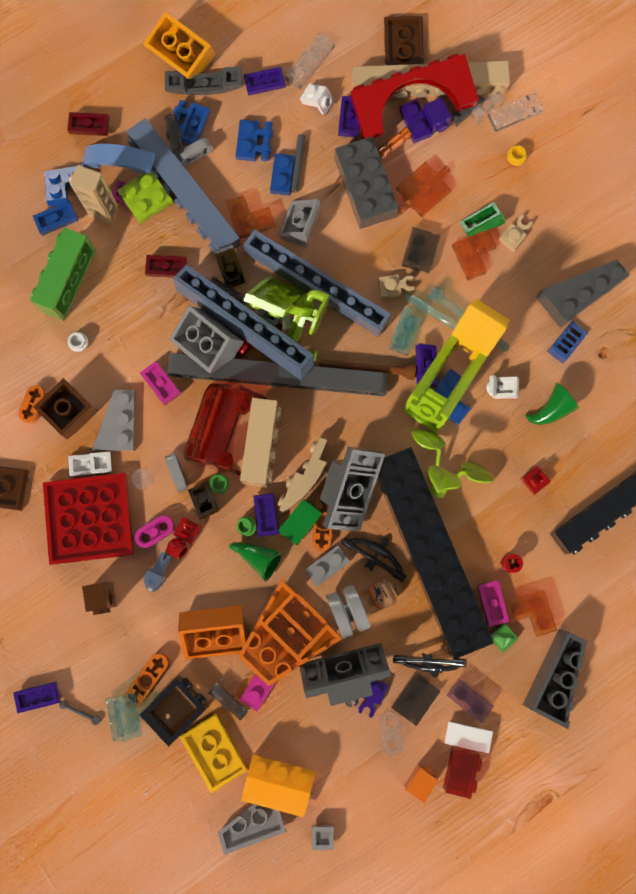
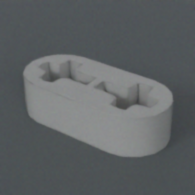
[176,138,213,166]
[165,453,188,492]

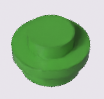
[209,473,230,494]
[237,516,257,536]

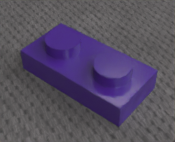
[338,96,359,138]
[399,100,432,144]
[415,343,438,386]

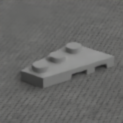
[93,390,136,451]
[218,804,287,855]

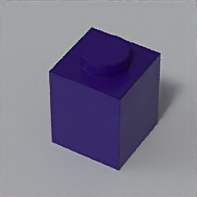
[423,97,452,134]

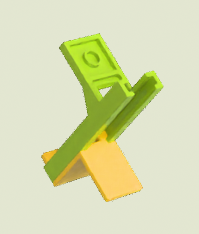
[402,298,510,433]

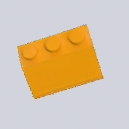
[143,12,216,79]
[241,755,316,817]

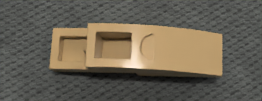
[278,437,327,513]

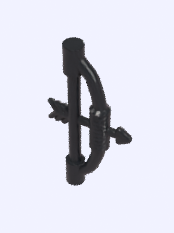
[341,537,407,583]
[393,653,467,677]

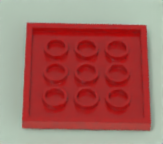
[43,473,134,565]

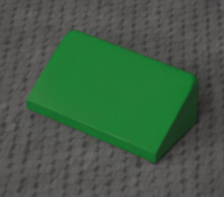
[278,499,323,545]

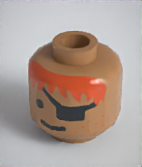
[366,579,399,610]

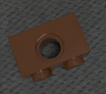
[82,582,116,615]

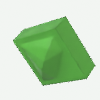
[490,623,518,653]

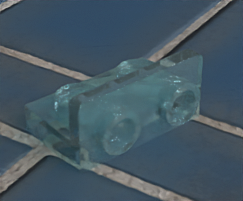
[389,306,421,355]
[106,693,142,741]

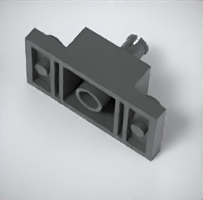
[320,446,385,531]
[299,643,391,707]

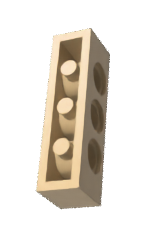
[69,165,119,224]

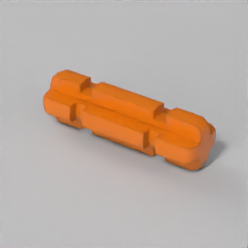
[378,127,412,158]

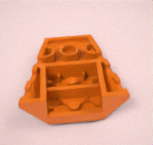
[238,579,343,686]

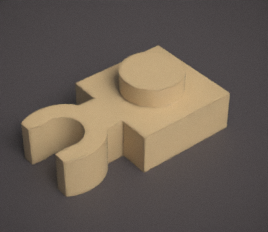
[498,215,533,252]
[378,275,415,299]

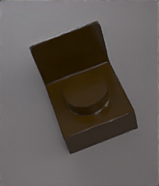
[214,244,246,289]
[188,481,220,520]

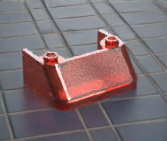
[184,383,266,476]

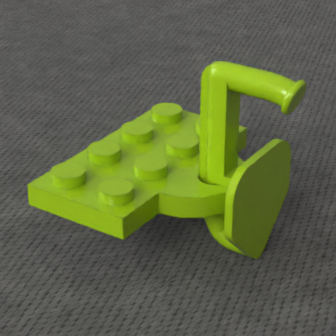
[244,275,330,362]

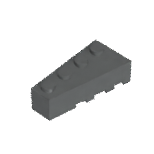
[536,260,629,328]
[523,629,587,729]

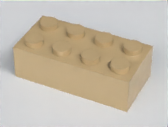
[240,398,282,488]

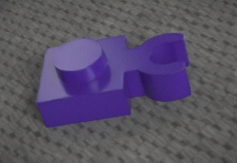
[358,680,388,718]

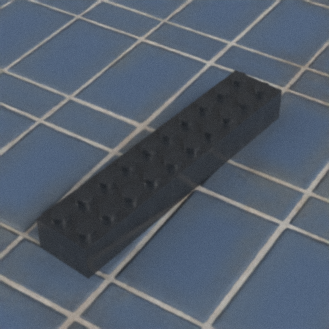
[377,447,494,658]

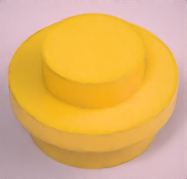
[507,145,527,166]

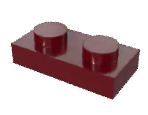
[67,112,110,136]
[145,255,187,278]

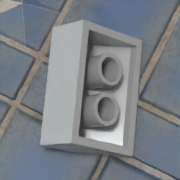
[169,306,244,374]

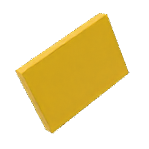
[179,713,249,793]

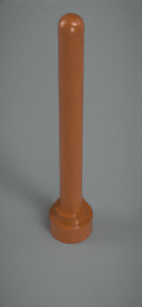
[319,360,416,380]

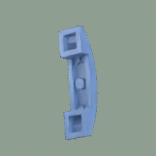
[81,144,156,174]

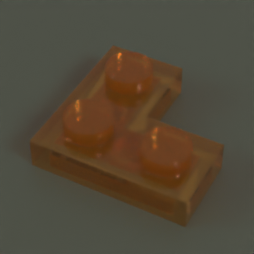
[225,195,276,239]
[452,230,497,281]
[504,590,558,637]

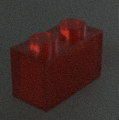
[443,745,482,799]

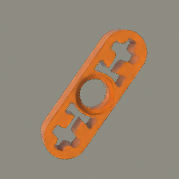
[312,492,332,552]
[123,653,169,709]

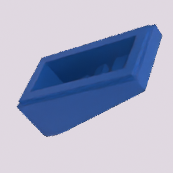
[547,321,588,364]

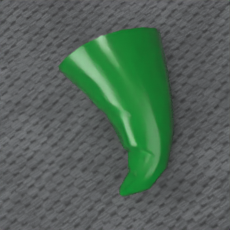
[525,382,579,425]
[229,542,282,581]

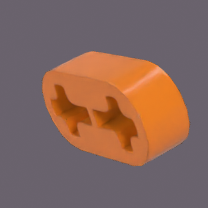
[18,385,47,424]

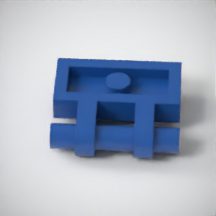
[166,100,210,144]
[235,120,274,161]

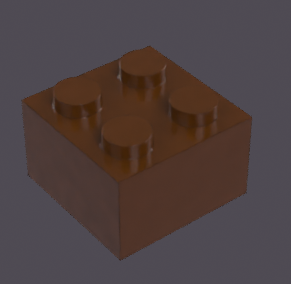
[33,378,97,439]

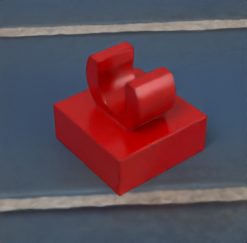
[521,466,551,495]
[173,517,202,545]

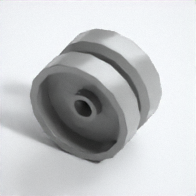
[326,585,371,639]

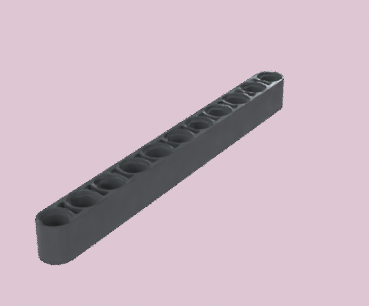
[167,353,388,396]

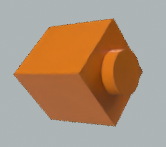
[404,764,438,803]

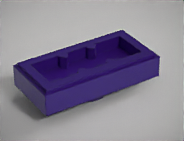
[244,67,286,96]
[253,493,279,537]
[13,681,61,714]

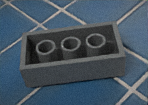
[334,136,399,229]

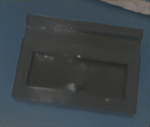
[401,227,440,274]
[391,672,440,726]

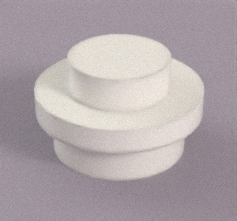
[67,332,88,352]

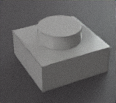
[312,825,334,850]

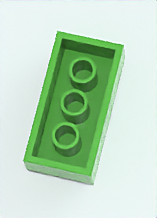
[30,228,96,321]

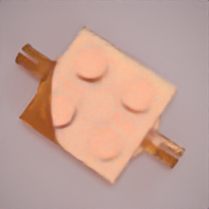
[396,161,452,218]

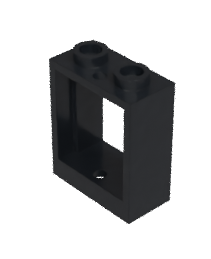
[139,676,209,747]

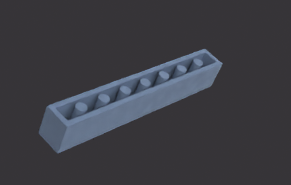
[126,118,241,253]
[243,229,391,337]
[173,265,314,380]

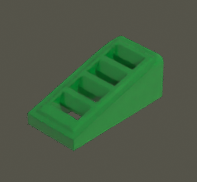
[459,202,506,237]

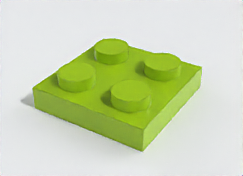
[117,170,173,224]

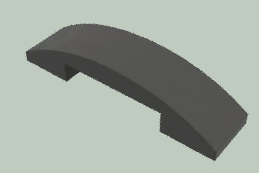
[165,66,242,95]

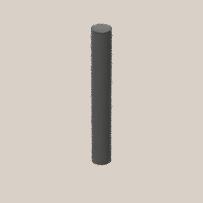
[290,134,305,193]

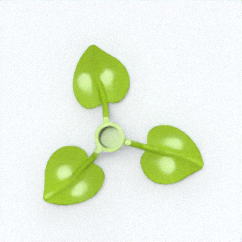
[411,430,494,498]

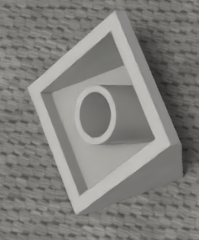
[279,199,321,247]

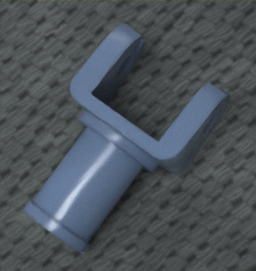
[144,552,173,592]

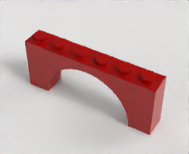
[350,53,479,139]

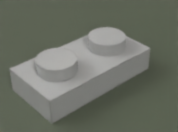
[305,545,350,587]

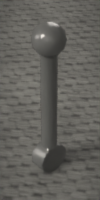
[59,701,101,725]

